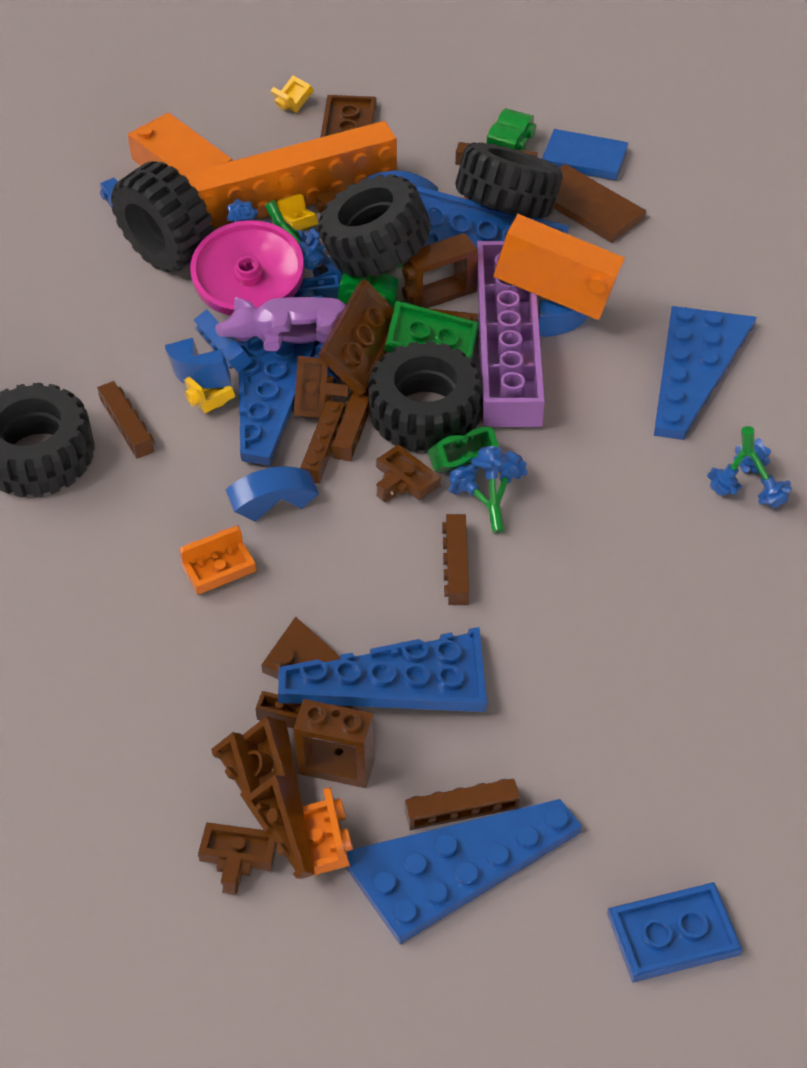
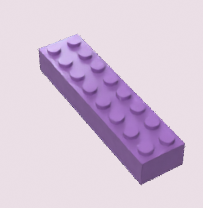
[477,241,544,427]

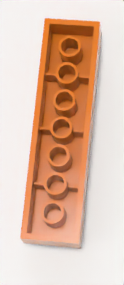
[185,121,397,229]

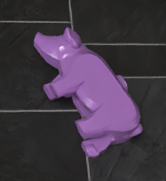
[215,297,346,351]

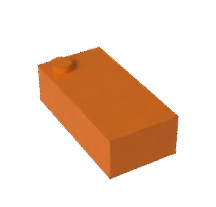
[127,112,233,176]
[493,214,625,320]

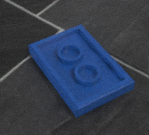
[542,129,628,180]
[607,882,743,983]

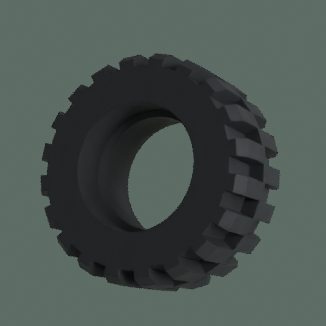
[455,142,563,218]
[111,161,214,272]
[318,174,431,278]
[368,341,483,453]
[0,383,95,497]

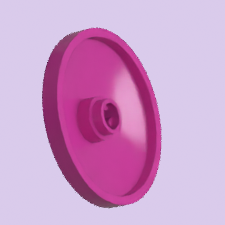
[190,220,304,316]

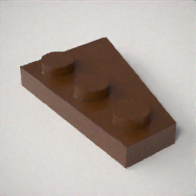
[261,616,354,709]

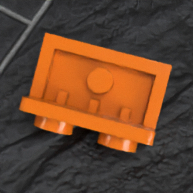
[179,526,257,595]
[302,787,353,876]

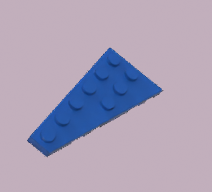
[415,185,569,248]
[654,306,757,440]
[238,336,320,466]
[278,627,487,712]
[345,799,582,945]

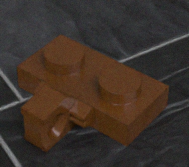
[293,356,348,418]
[376,444,441,502]
[198,822,278,895]

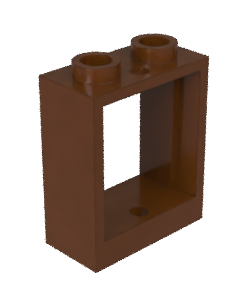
[402,233,478,308]
[293,699,375,788]

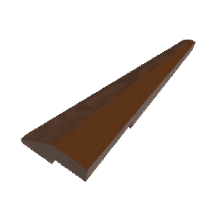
[211,716,315,879]

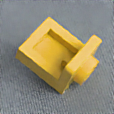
[270,75,314,113]
[277,194,318,232]
[184,377,235,414]

